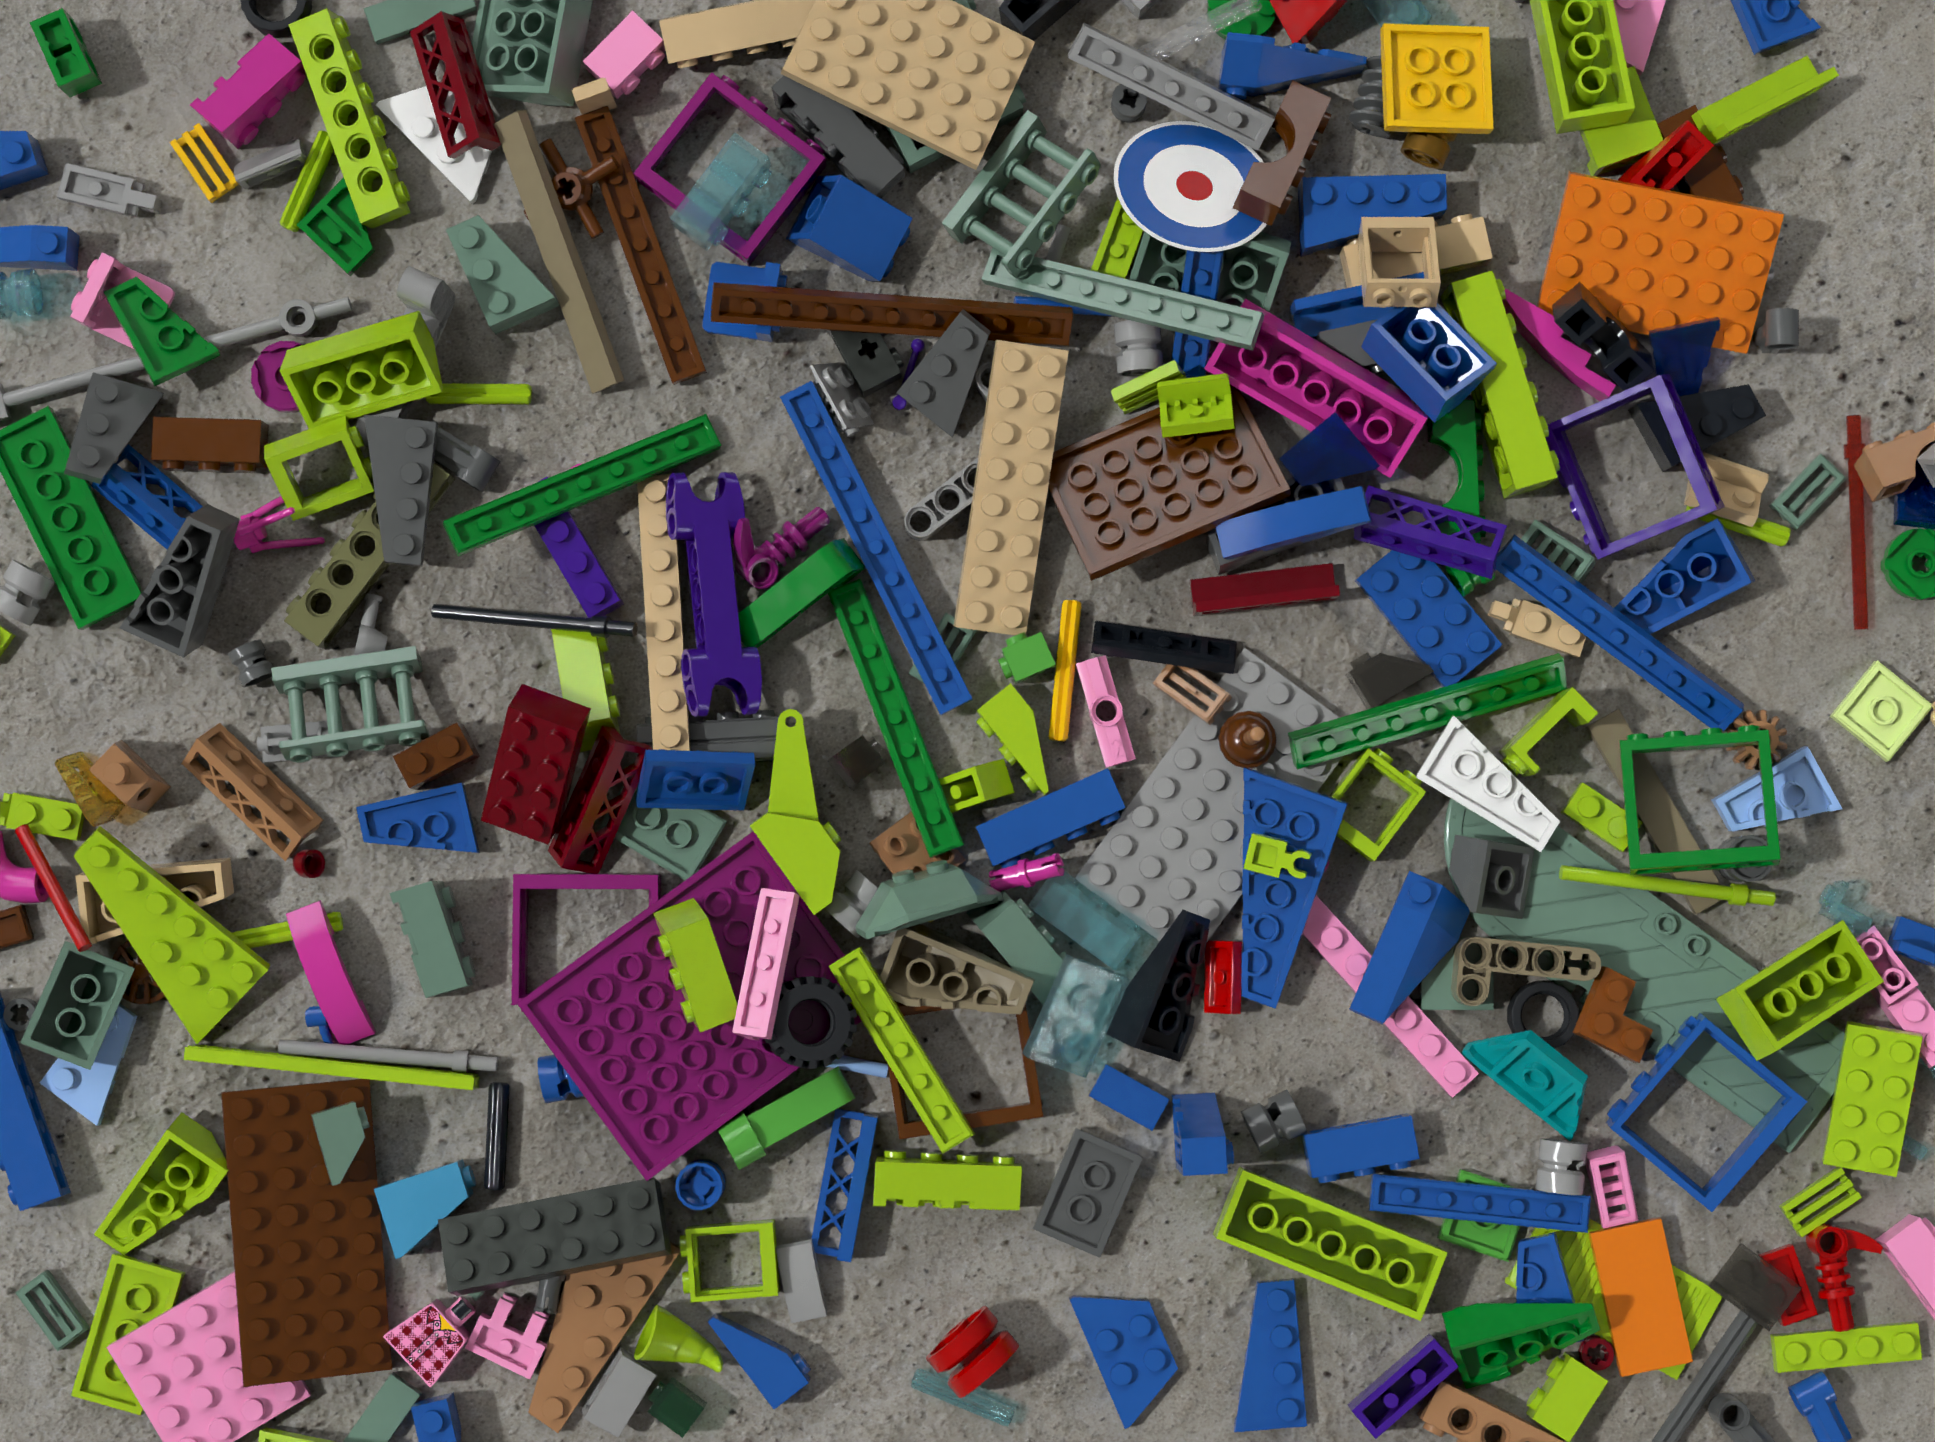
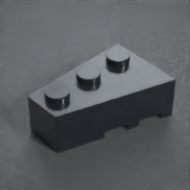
[1628,384,1766,472]

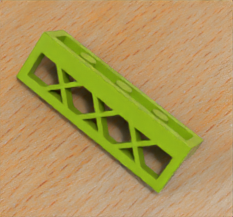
[1691,55,1839,145]

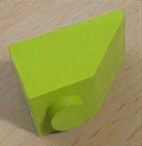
[938,758,1014,813]

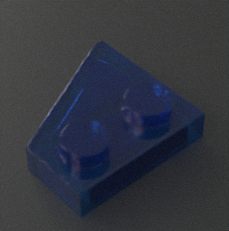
[1648,317,1721,396]

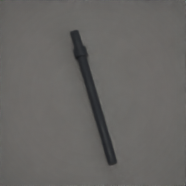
[431,604,638,638]

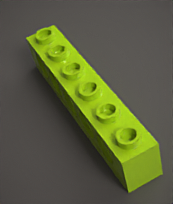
[288,8,411,229]

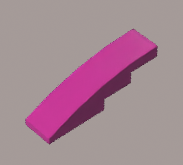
[1502,289,1616,401]

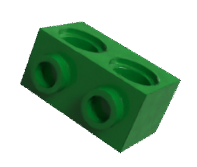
[29,8,102,98]

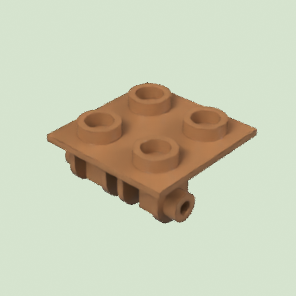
[869,811,966,874]

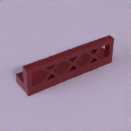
[410,11,501,159]
[1189,563,1340,616]
[548,725,653,874]

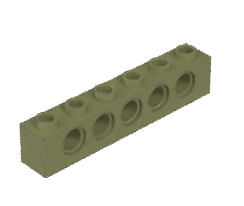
[284,463,455,649]

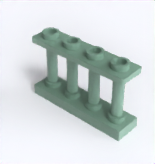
[942,110,1101,278]
[271,646,430,763]

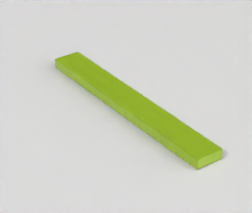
[183,1044,480,1090]

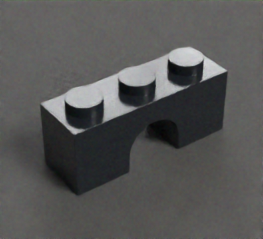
[1552,282,1654,391]

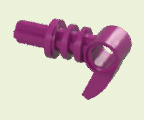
[733,507,830,589]

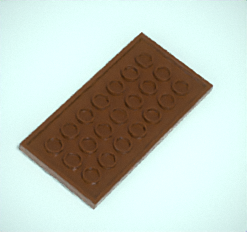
[221,1079,392,1387]

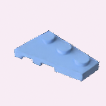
[1711,746,1843,832]
[39,1003,137,1126]

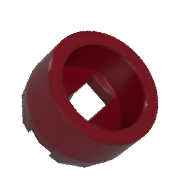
[292,849,325,878]

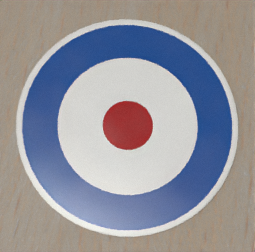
[1114,121,1267,252]

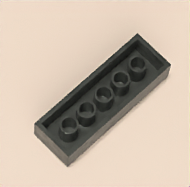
[438,1177,672,1296]

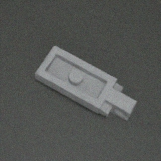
[57,163,162,217]

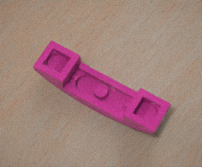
[286,900,376,1045]

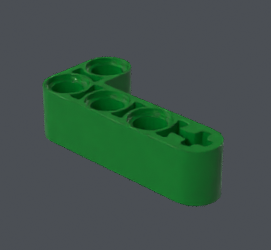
[738,538,865,648]

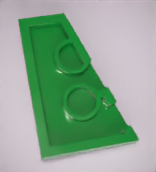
[104,277,220,386]

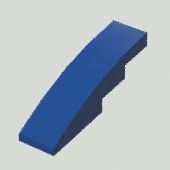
[1216,486,1372,560]

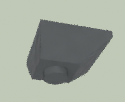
[1449,835,1535,919]

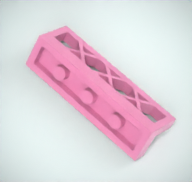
[732,888,800,1041]

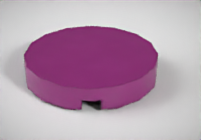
[251,341,302,413]

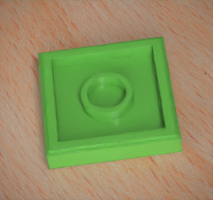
[1437,1169,1520,1262]

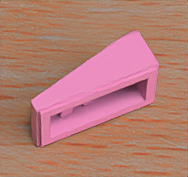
[1586,1146,1639,1229]

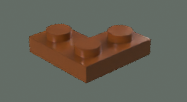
[1573,966,1653,1063]

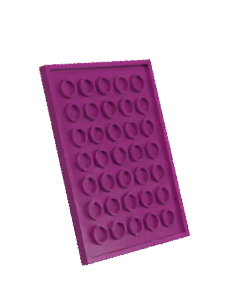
[517,831,862,1181]

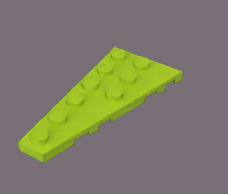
[74,826,270,1044]

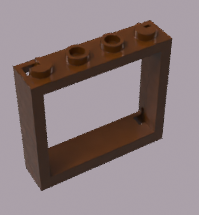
[888,1001,1043,1140]

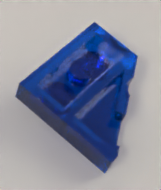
[1278,412,1380,486]

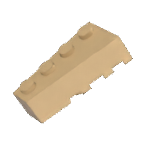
[75,858,234,944]

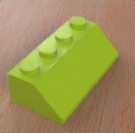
[279,311,443,429]

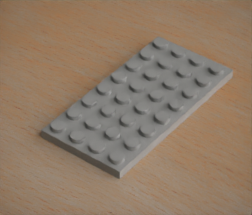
[1074,648,1343,942]

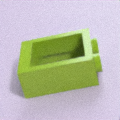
[264,416,374,521]
[1329,748,1426,862]
[680,1219,780,1303]

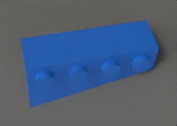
[1298,174,1447,257]

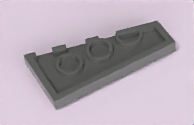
[364,415,438,567]

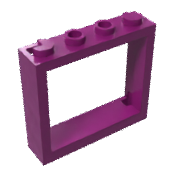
[633,72,827,266]
[511,874,661,1012]

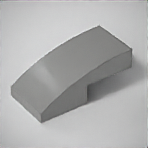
[776,1239,827,1323]

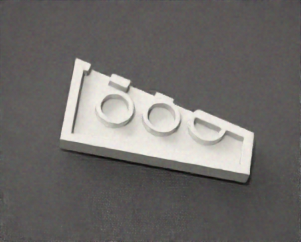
[1416,715,1560,852]

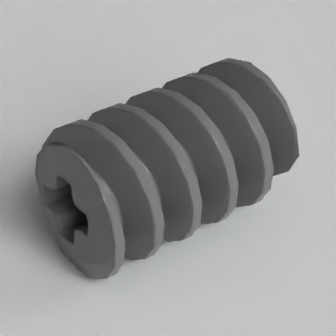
[1349,56,1391,137]

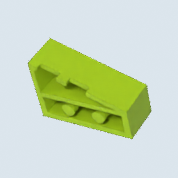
[551,629,621,752]
[653,898,737,1032]

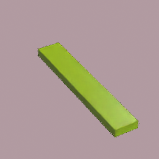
[829,946,975,1153]

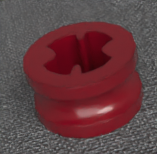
[1578,1336,1614,1371]

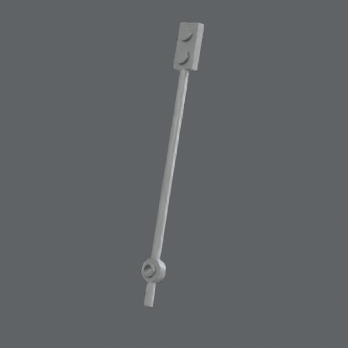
[0,297,352,422]

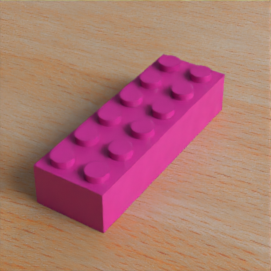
[1204,299,1428,478]

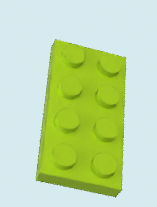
[1822,1021,1923,1177]
[71,1253,185,1415]

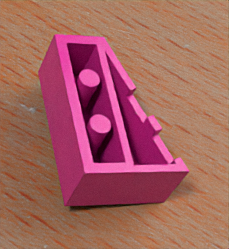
[190,34,306,149]

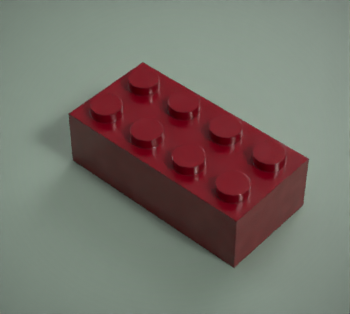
[480,684,591,845]

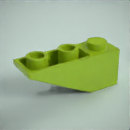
[976,683,1049,796]

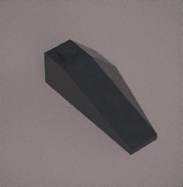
[1104,910,1210,1062]

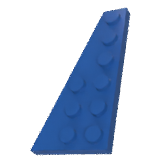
[1241,767,1348,1009]

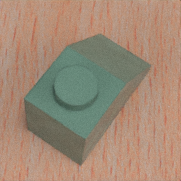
[311,1101,370,1186]

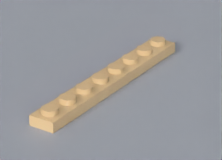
[637,474,691,751]

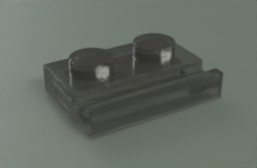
[1709,1243,1802,1331]

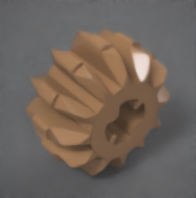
[1725,709,1788,770]

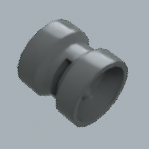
[228,639,274,687]

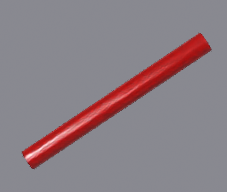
[15,824,92,952]

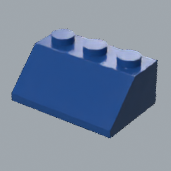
[1361,303,1497,423]

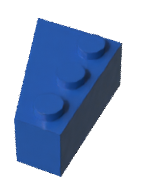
[1172,1092,1234,1176]

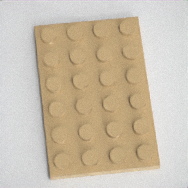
[781,0,1035,170]

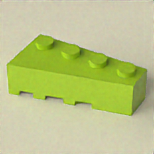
[873,1150,1022,1210]

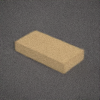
[571,77,617,115]

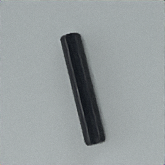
[484,1082,510,1190]

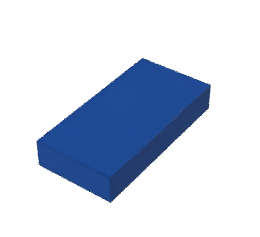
[1089,1064,1170,1131]

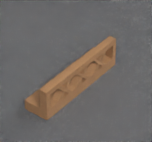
[181,723,324,861]

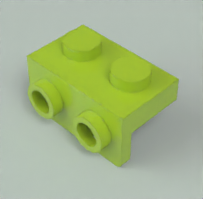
[1157,373,1235,438]

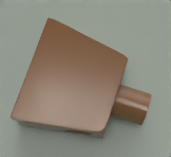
[89,740,171,813]

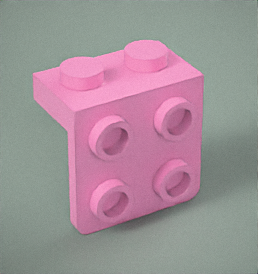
[70,252,175,349]

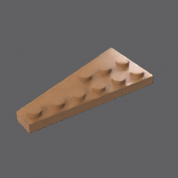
[528,1241,680,1433]

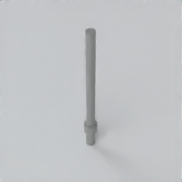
[278,1039,498,1073]

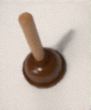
[1218,711,1276,768]

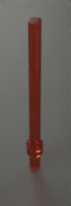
[1844,415,1869,630]

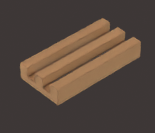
[1153,664,1232,726]

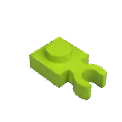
[1243,832,1312,879]

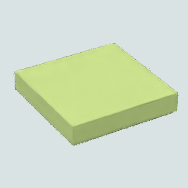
[1830,660,1932,762]

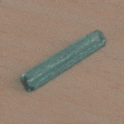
[911,1369,1014,1426]

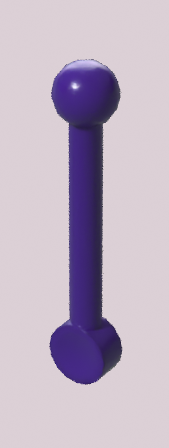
[892,338,925,410]

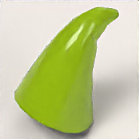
[634,1304,723,1372]

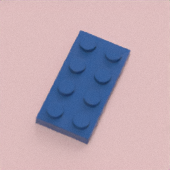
[1354,550,1502,687]

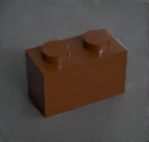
[393,722,480,790]

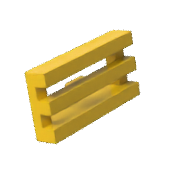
[169,123,240,203]

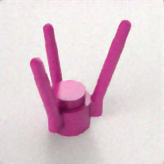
[234,496,325,553]

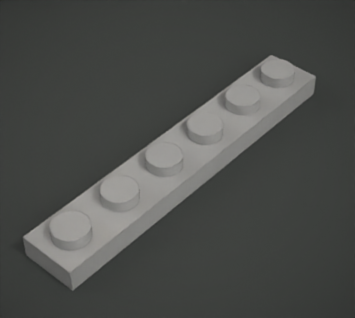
[1068,23,1275,151]

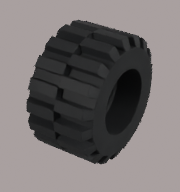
[765,976,857,1069]

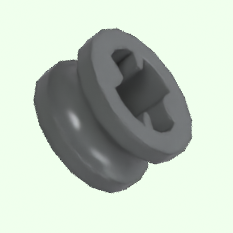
[3,998,37,1031]

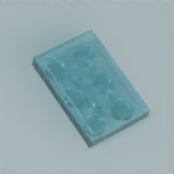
[1022,954,1131,1078]

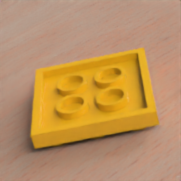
[1380,23,1494,134]

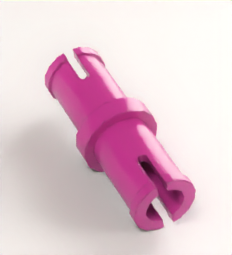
[989,853,1065,892]

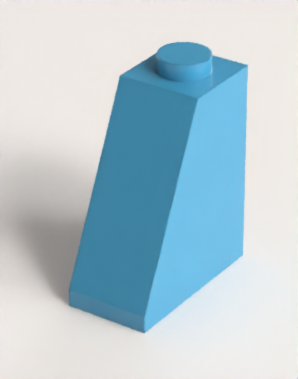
[374,1159,476,1259]

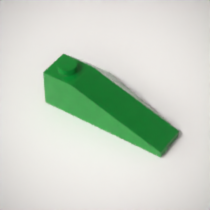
[1442,1303,1601,1389]

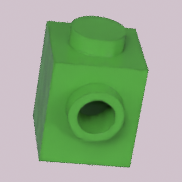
[998,632,1056,684]

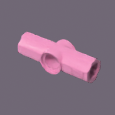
[1076,655,1136,768]

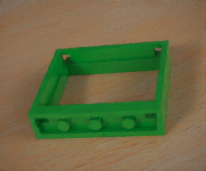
[1620,725,1781,875]

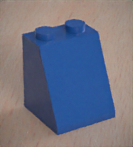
[786,175,913,281]

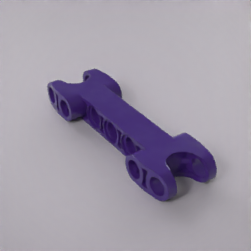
[666,472,762,717]

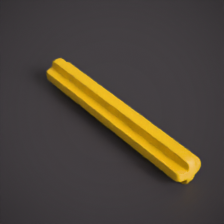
[1048,600,1082,742]

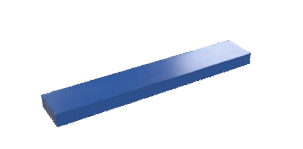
[1369,1173,1591,1233]

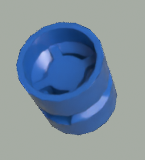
[537,1055,584,1103]
[675,1159,726,1210]

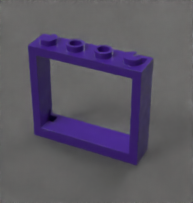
[1545,374,1725,560]

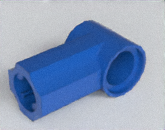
[1788,1371,1852,1442]

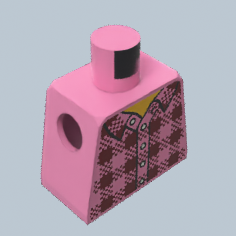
[383,1296,476,1387]

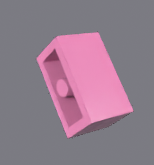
[583,10,665,99]

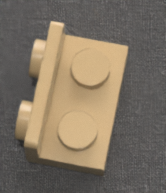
[1684,452,1769,527]

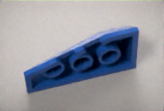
[1218,32,1367,100]
[1614,518,1756,635]
[1349,871,1470,1024]

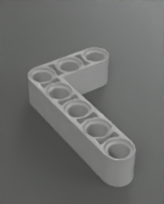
[356,266,455,447]
[904,362,992,541]

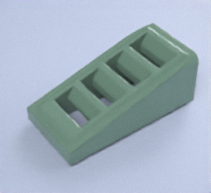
[1521,519,1596,584]

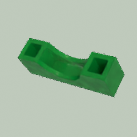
[1427,399,1486,544]

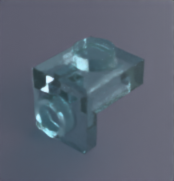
[1818,880,1873,934]

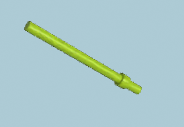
[1559,865,1776,906]

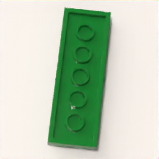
[0,406,143,630]

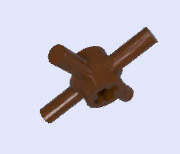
[524,138,620,239]

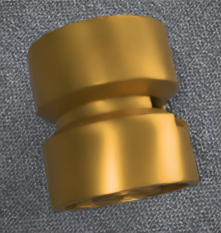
[1400,132,1458,169]

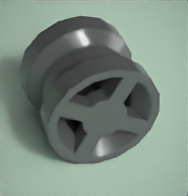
[1111,84,1147,123]

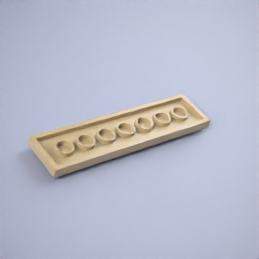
[953,340,1069,635]

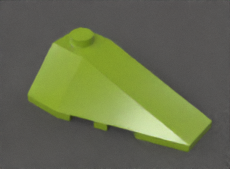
[94,1112,229,1255]

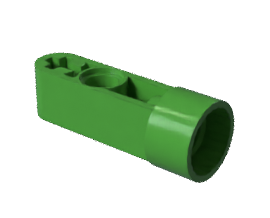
[717,1066,855,1170]

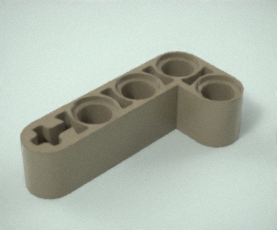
[1451,937,1601,1006]

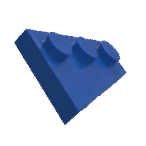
[356,782,480,853]
[1516,1232,1585,1348]

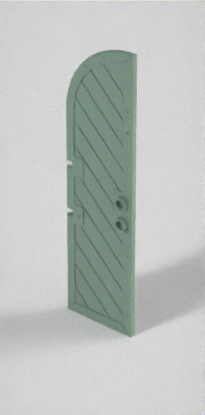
[1444,798,1845,1153]

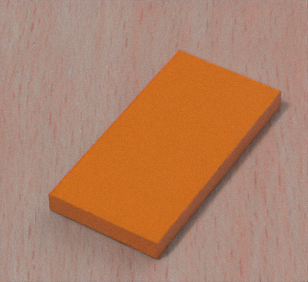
[1588,1217,1693,1377]

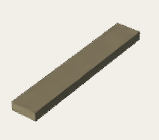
[1585,709,1721,914]

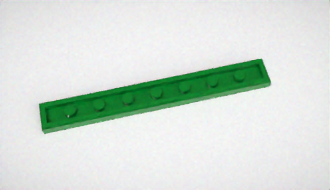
[443,414,722,556]
[828,579,964,859]
[1288,653,1568,770]

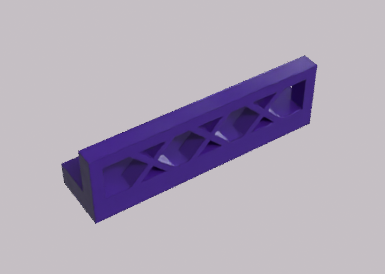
[1354,485,1507,579]

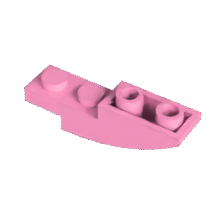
[1855,926,1935,1069]

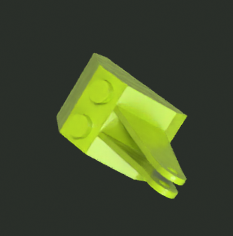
[750,709,841,915]

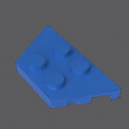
[1069,1295,1178,1429]

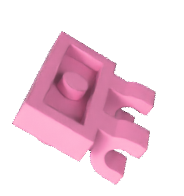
[465,1293,551,1380]

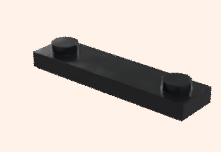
[1091,621,1237,674]

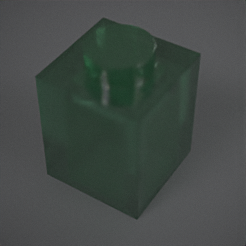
[647,1377,707,1438]

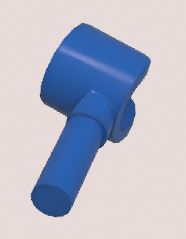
[305,1006,334,1044]

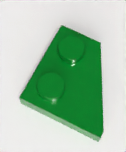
[297,177,375,276]

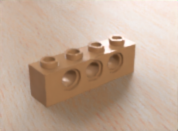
[1417,1380,1567,1442]

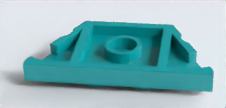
[1461,1030,1588,1141]

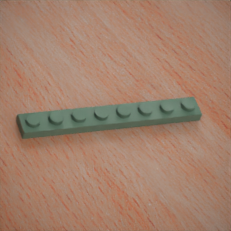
[982,247,1264,351]

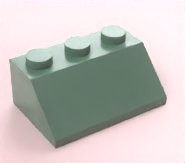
[20,941,135,1070]

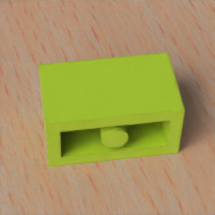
[1526,1352,1608,1442]

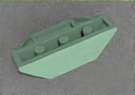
[855,860,1003,939]

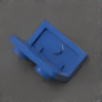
[702,262,788,342]

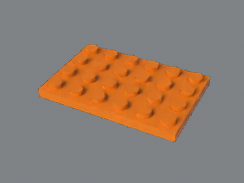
[1537,171,1784,354]

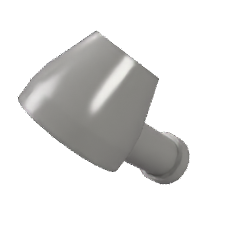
[354,593,388,655]

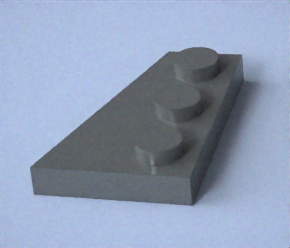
[64,372,164,484]

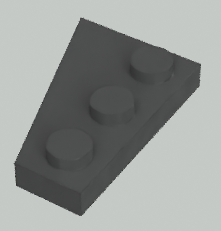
[897,309,991,437]

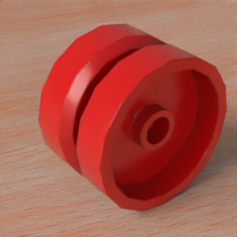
[926,1305,1019,1398]

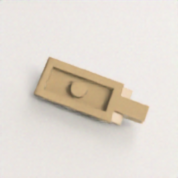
[1488,599,1587,658]

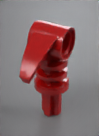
[1806,1223,1883,1332]

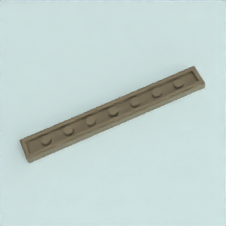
[494,110,625,394]

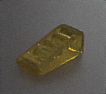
[54,751,126,827]

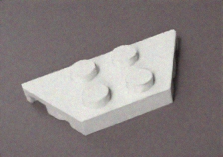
[376,81,492,204]

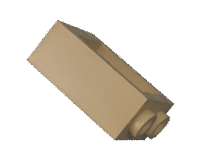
[1358,217,1441,308]

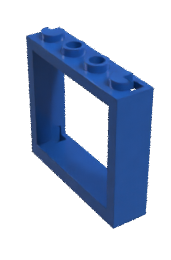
[1606,1013,1807,1212]

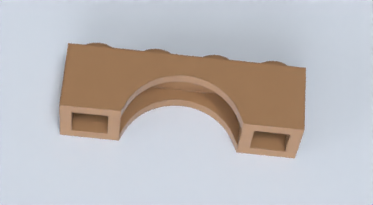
[1854,422,1935,502]

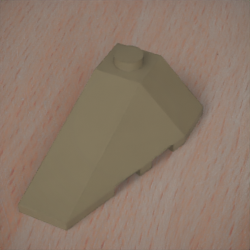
[880,924,1035,1015]

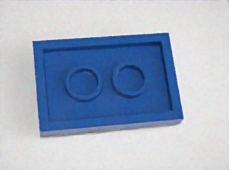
[636,749,755,811]

